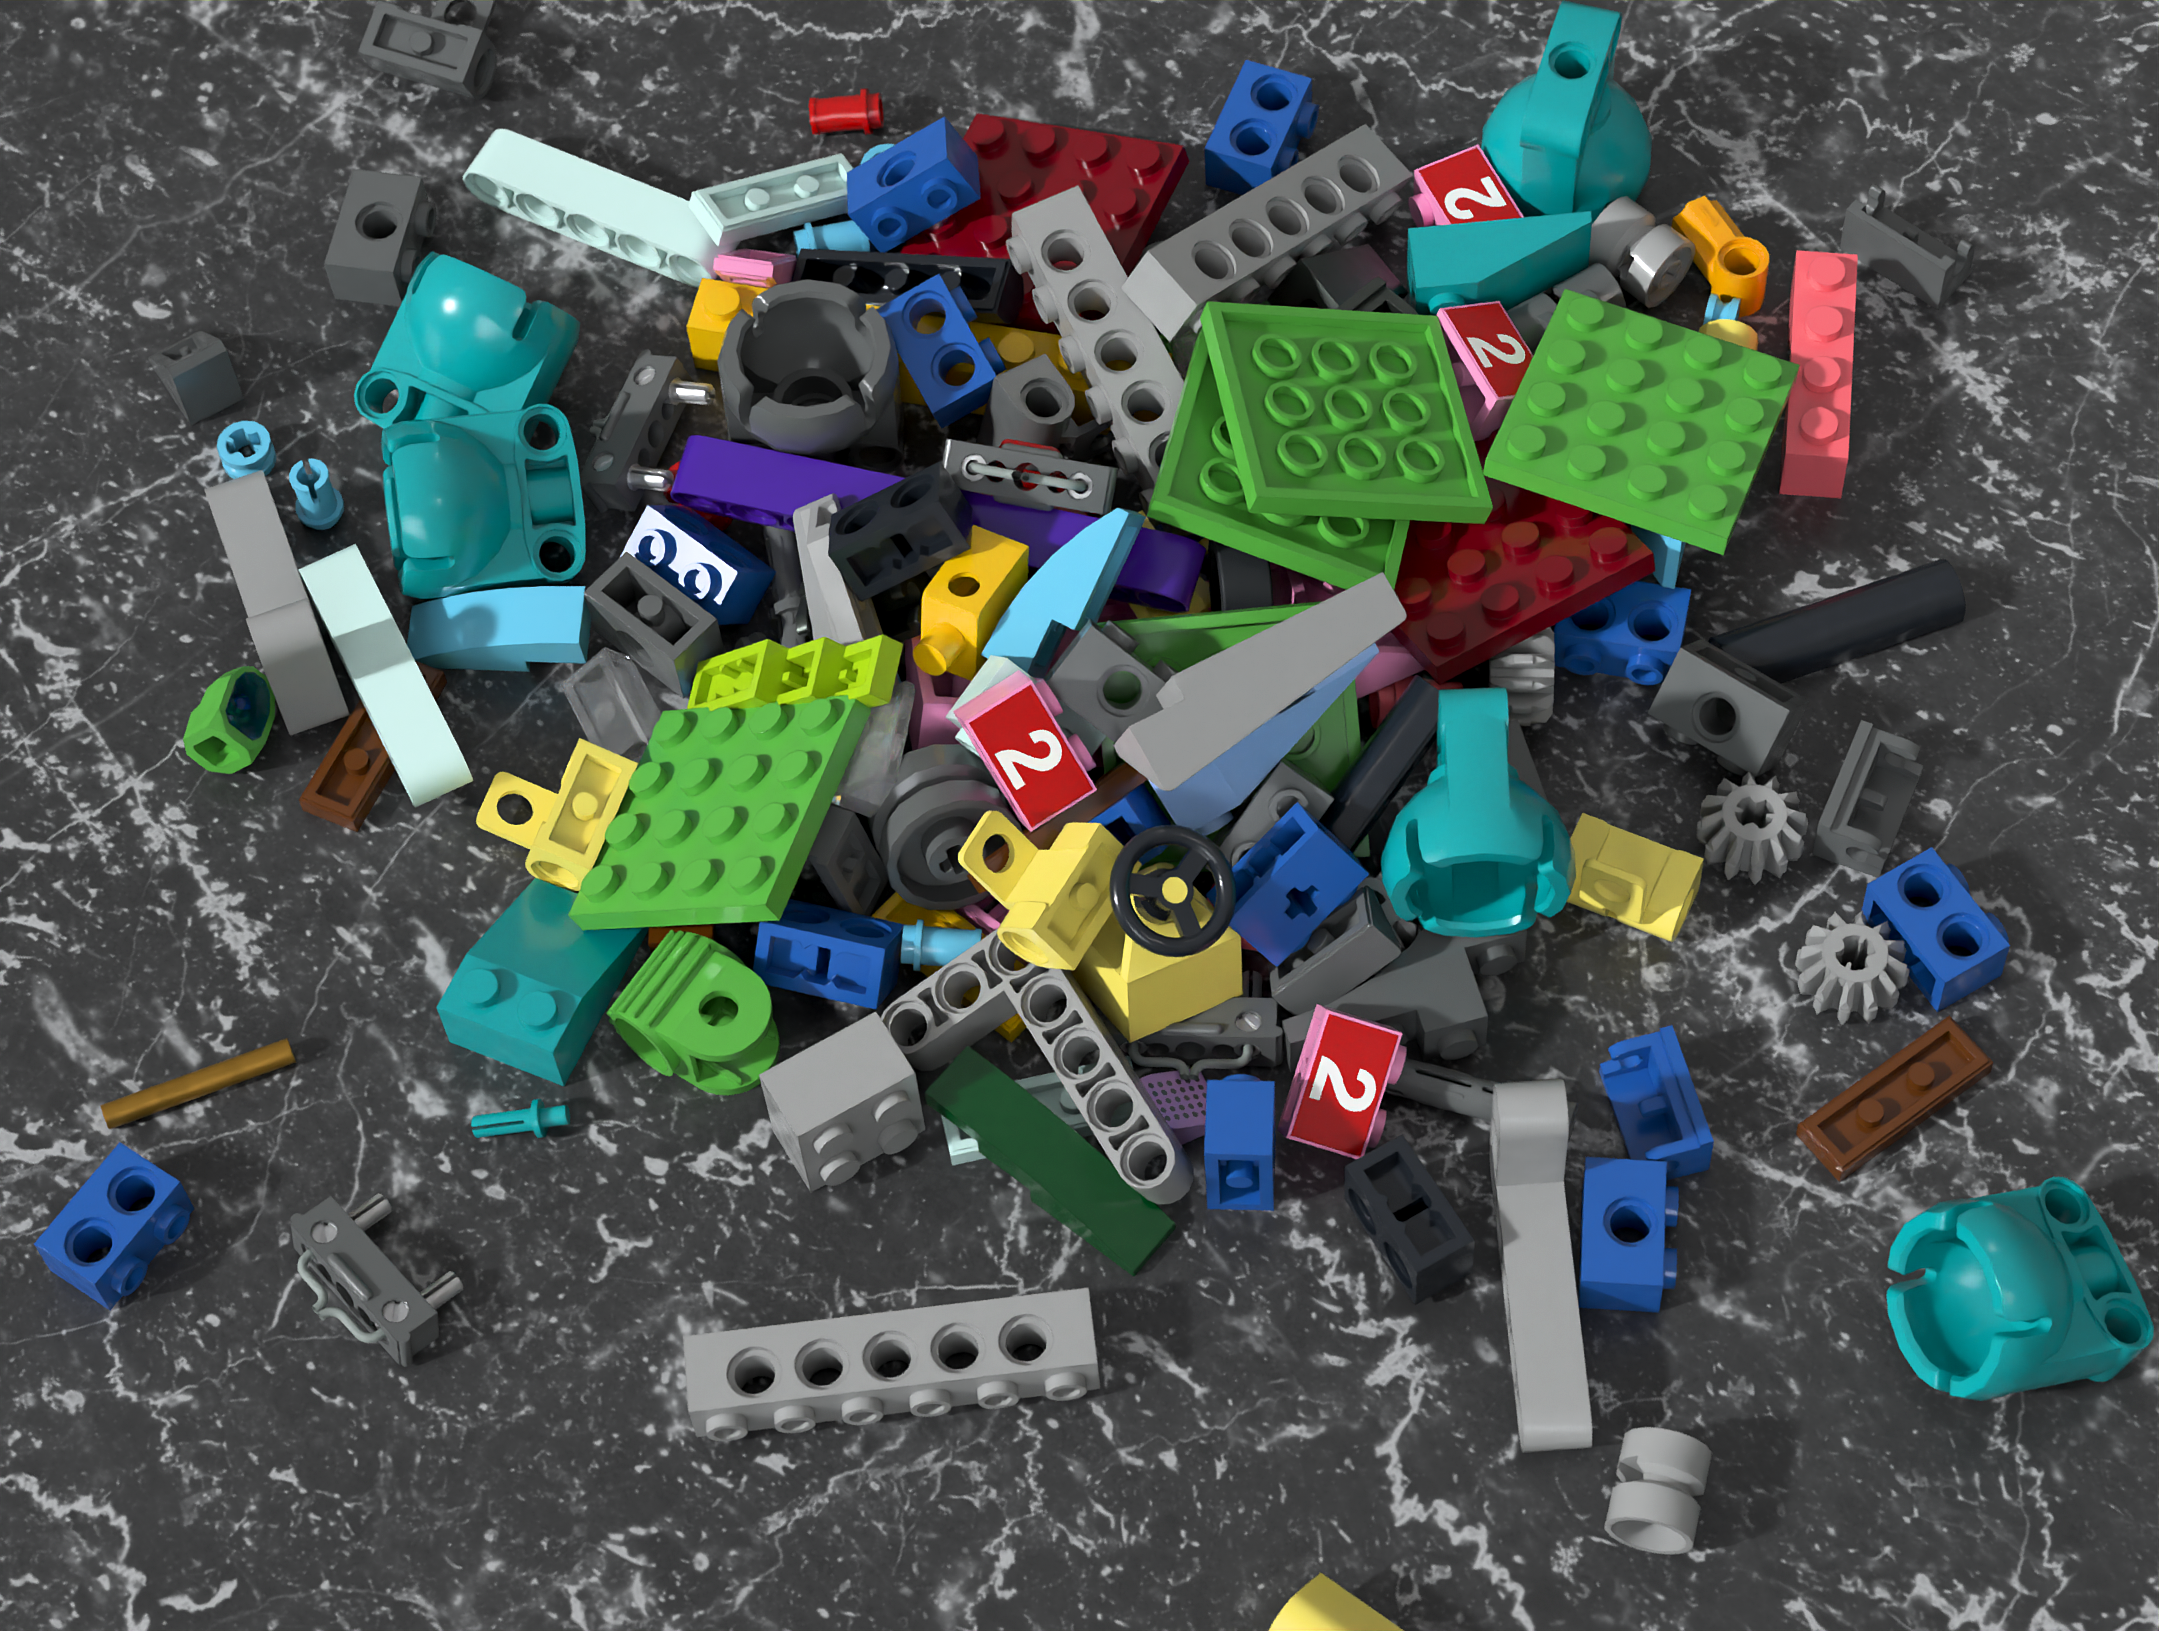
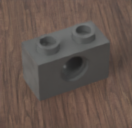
[324,169,436,307]
[583,551,725,699]
[1043,619,1179,743]
[1648,639,1810,777]
[1205,757,1334,871]

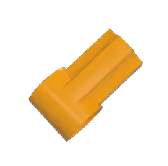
[1671,196,1770,317]

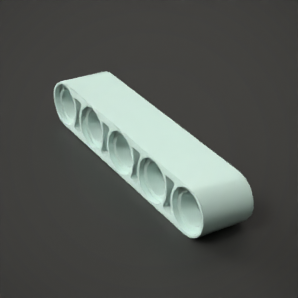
[463,129,741,288]
[298,544,473,807]

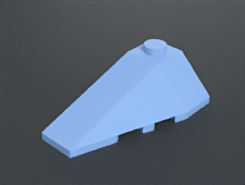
[1149,643,1380,836]

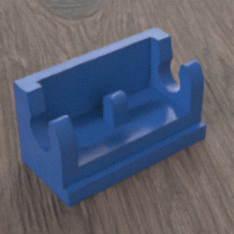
[1599,1025,1714,1180]

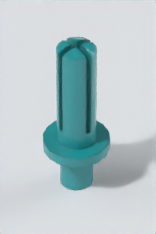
[471,1099,570,1138]

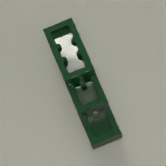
[925,1045,1176,1276]

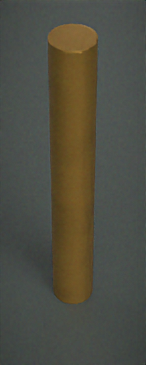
[101,1038,296,1130]

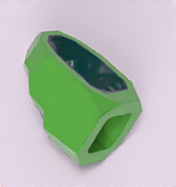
[183,666,275,774]

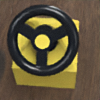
[1070,825,1243,1043]

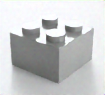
[759,1012,926,1192]

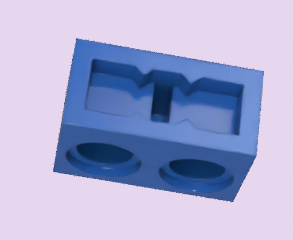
[1204,60,1319,195]
[876,274,1007,429]
[620,505,776,625]
[1554,581,1691,685]
[1862,847,2010,1012]
[753,899,904,1010]
[34,1142,195,1310]

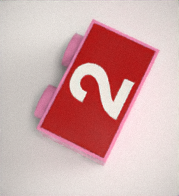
[1408,145,1524,227]
[1436,301,1533,441]
[953,670,1097,832]
[1277,1004,1407,1159]

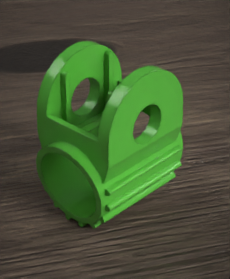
[606,930,780,1095]

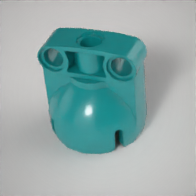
[1481,0,1652,224]
[354,251,580,444]
[381,403,586,599]
[1381,687,1576,938]
[1887,1177,2154,1401]

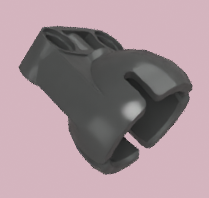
[717,279,905,474]

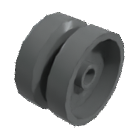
[864,744,1022,910]

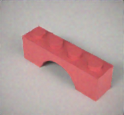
[1779,250,1858,499]

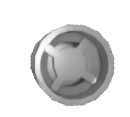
[1589,196,1695,308]
[1604,1427,1712,1555]

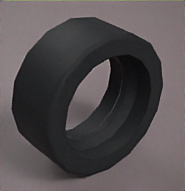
[1208,539,1274,612]

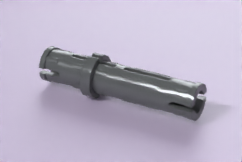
[762,525,813,648]
[1384,1057,1578,1142]

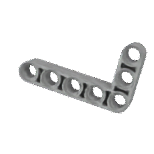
[204,470,350,736]
[881,928,1194,1204]
[1489,1079,1592,1453]

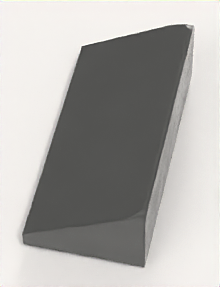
[1267,885,1401,1016]

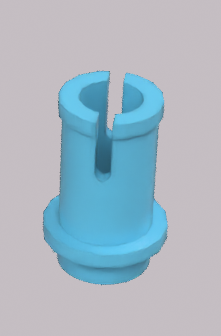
[793,220,870,258]
[289,458,344,530]
[901,919,982,971]

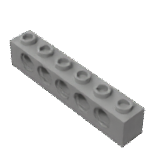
[1121,124,1413,342]
[1006,186,1194,537]
[683,1288,1100,1441]

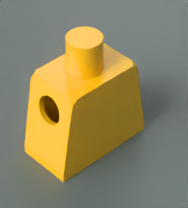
[913,525,1029,681]

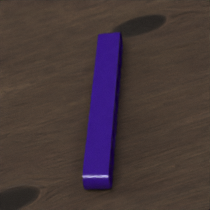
[670,435,1206,613]

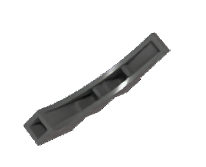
[1282,719,1548,1072]

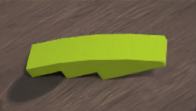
[687,634,903,711]

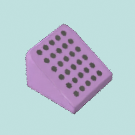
[1140,1069,1207,1145]

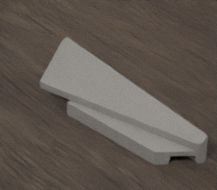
[793,493,911,810]
[1113,572,1407,791]

